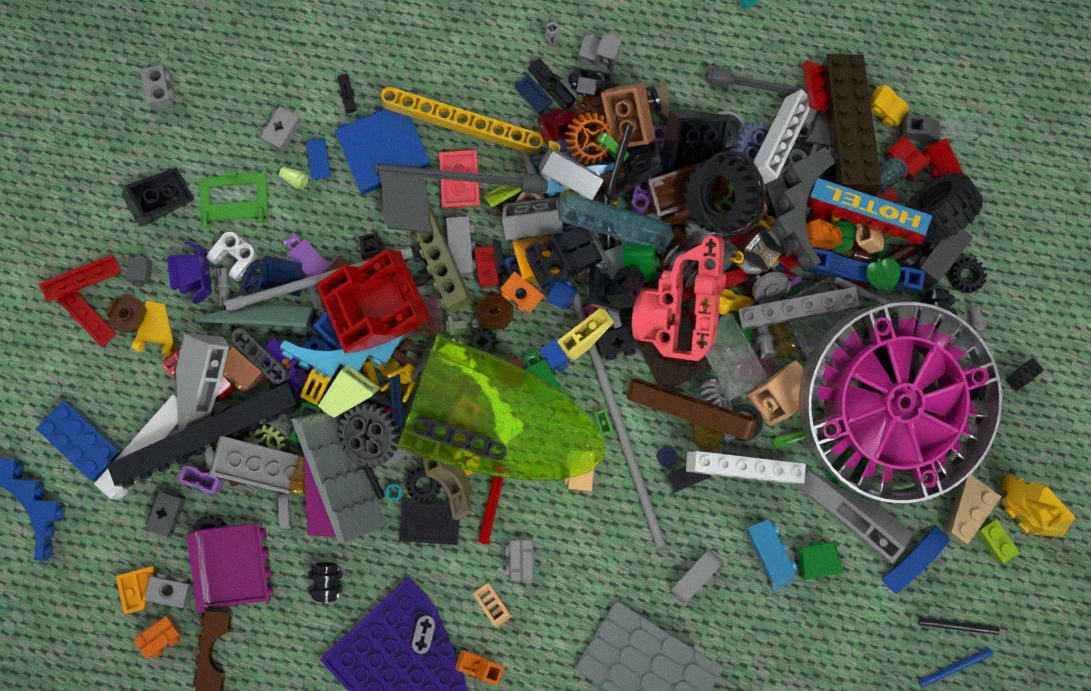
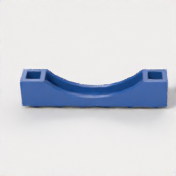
[803,248,925,293]

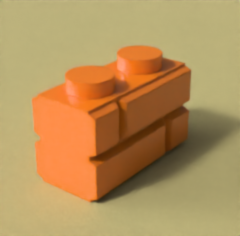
[133,614,183,659]

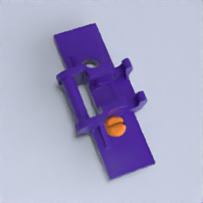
[263,337,332,412]

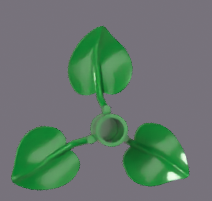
[831,207,909,294]

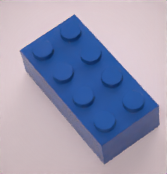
[36,400,123,482]

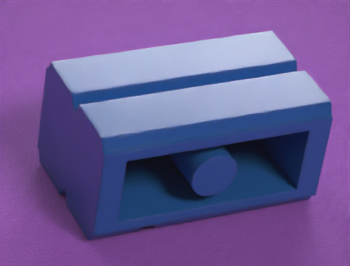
[540,340,569,373]

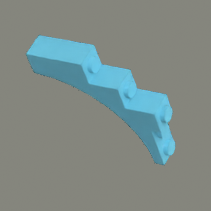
[280,335,403,386]

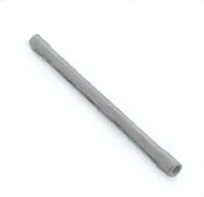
[225,246,414,312]

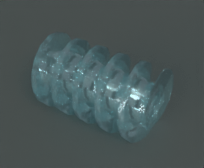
[876,157,908,195]

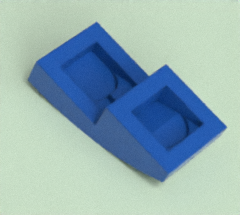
[306,138,331,180]

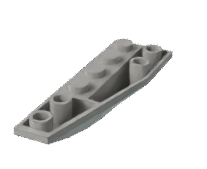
[176,332,229,432]
[796,471,912,564]

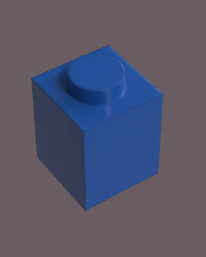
[546,280,579,310]

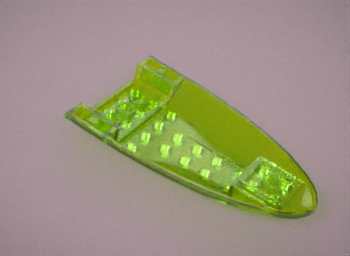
[397,335,606,481]

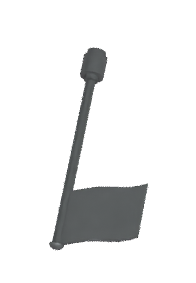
[706,67,831,147]
[375,163,548,233]

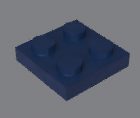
[263,255,303,297]

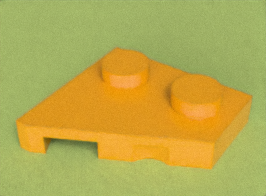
[116,566,156,615]

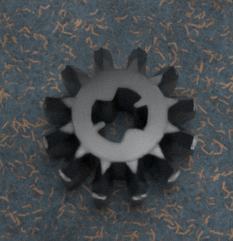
[466,327,499,360]

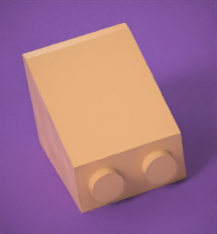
[747,360,804,426]

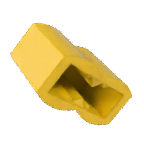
[870,85,910,127]

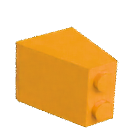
[512,232,564,283]

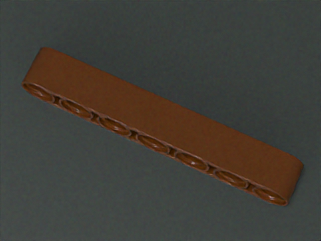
[626,379,758,440]

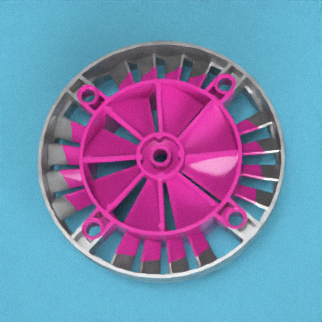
[799,301,1002,503]

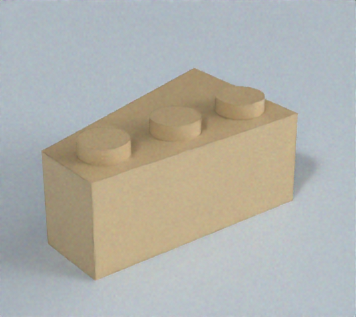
[945,475,1001,544]

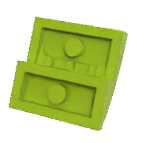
[482,185,523,208]

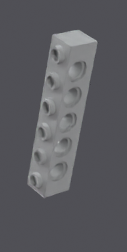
[738,287,860,330]

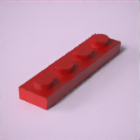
[39,254,121,303]
[56,291,117,347]

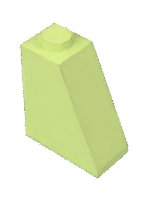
[318,365,380,418]

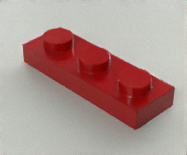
[802,60,829,113]

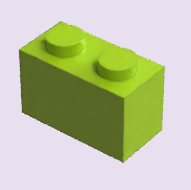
[976,519,1020,564]

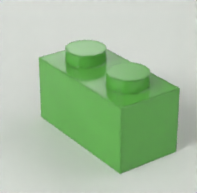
[594,409,613,437]

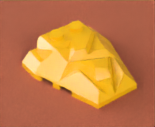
[1001,474,1076,537]

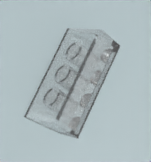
[701,313,769,401]

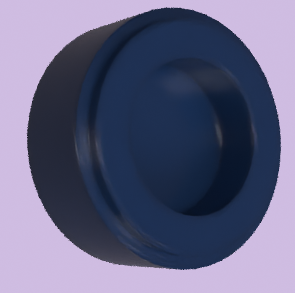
[657,447,677,466]

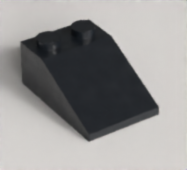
[122,167,194,227]

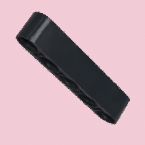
[413,414,507,460]

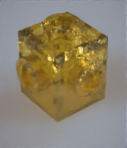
[690,424,724,453]

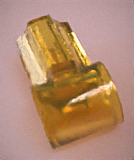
[768,323,796,358]
[289,457,306,498]

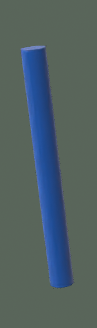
[918,648,993,688]

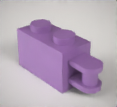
[283,233,330,278]

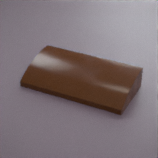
[647,161,730,217]

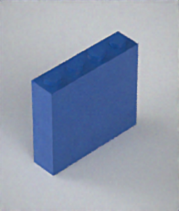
[335,103,431,195]

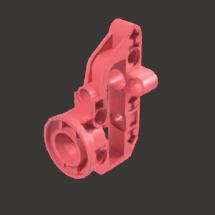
[632,234,726,361]

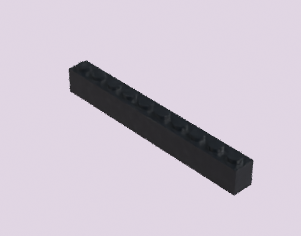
[106,383,301,489]

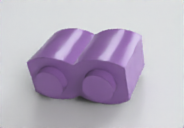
[178,464,225,493]

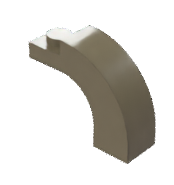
[423,451,474,520]

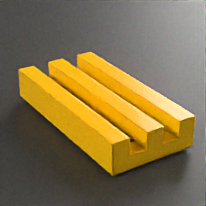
[300,369,330,405]

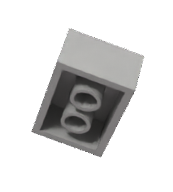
[538,147,604,201]
[502,197,563,241]

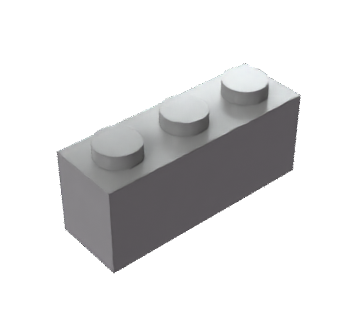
[446,216,477,276]

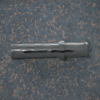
[411,335,440,385]

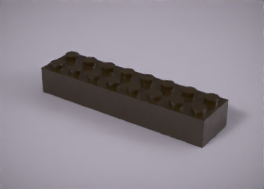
[822,54,882,196]

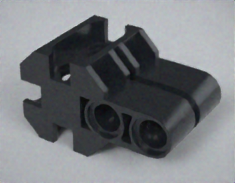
[525,225,603,290]

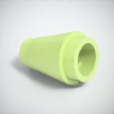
[279,167,308,189]

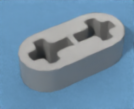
[278,492,292,529]
[412,615,436,654]

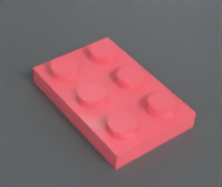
[439,150,480,209]

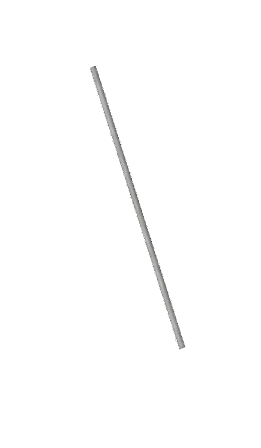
[509,117,666,548]

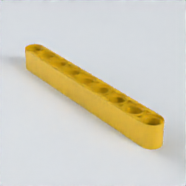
[381,87,544,155]

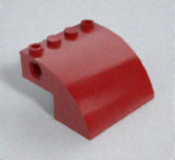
[316,249,430,354]

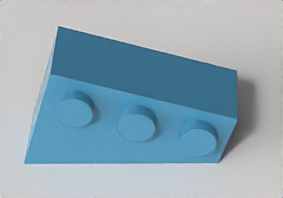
[747,519,797,591]

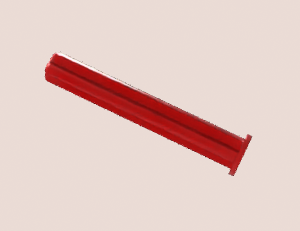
[478,466,508,545]

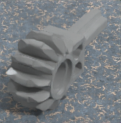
[699,379,735,441]

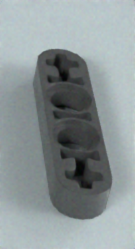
[231,329,290,384]

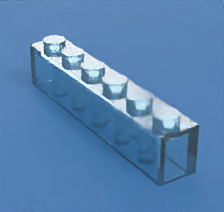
[557,192,674,251]

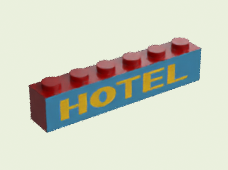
[808,178,932,245]

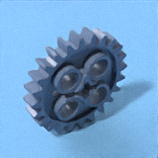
[731,121,771,166]

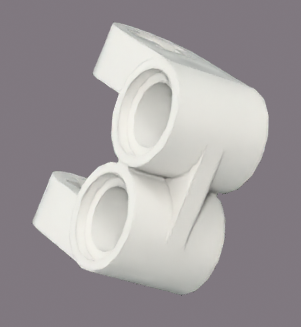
[207,232,258,282]

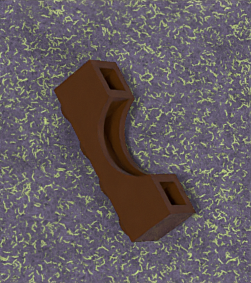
[193,610,233,691]

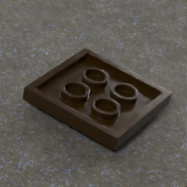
[638,317,714,389]

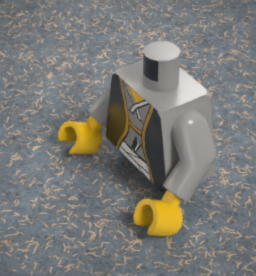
[729,215,786,275]

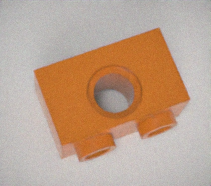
[806,219,842,251]
[500,270,544,313]

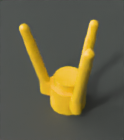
[380,364,418,402]

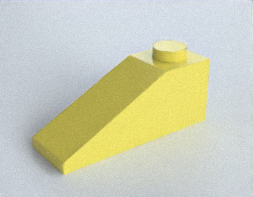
[557,308,614,360]

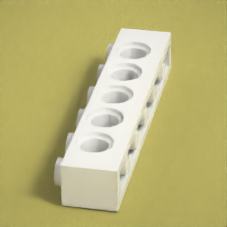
[686,451,806,484]

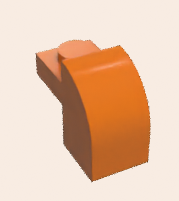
[454,650,505,686]

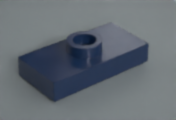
[514,74,553,115]

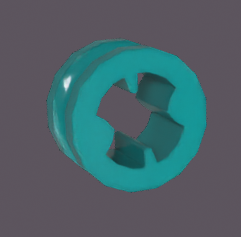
[385,484,403,501]

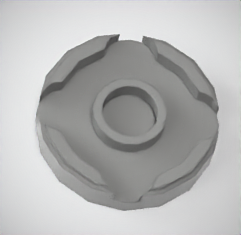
[752,272,791,304]

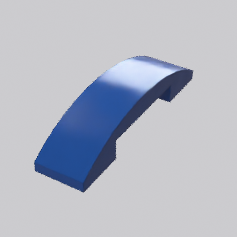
[881,525,950,594]

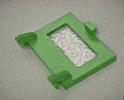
[199,171,268,228]

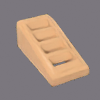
[473,582,512,627]

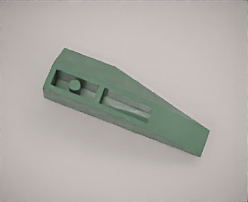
[195,305,315,336]

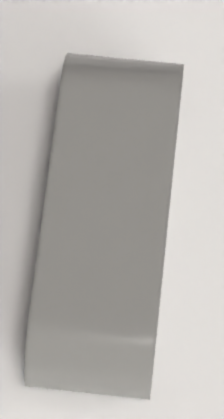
[670,548,723,604]

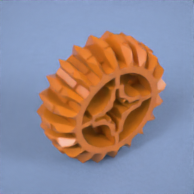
[564,113,615,164]

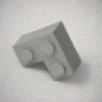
[578,33,622,72]

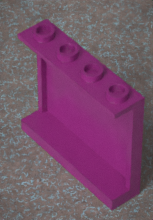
[187,522,274,613]

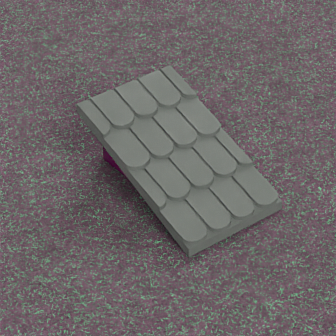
[291,412,385,543]
[575,600,723,691]

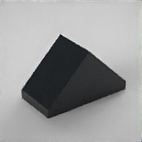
[359,232,382,261]

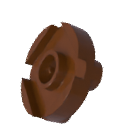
[107,294,147,333]
[475,294,514,330]

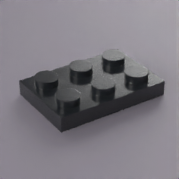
[399,502,460,545]

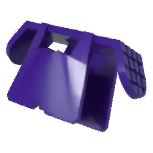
[167,241,212,304]

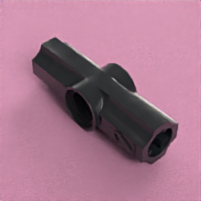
[528,58,576,110]

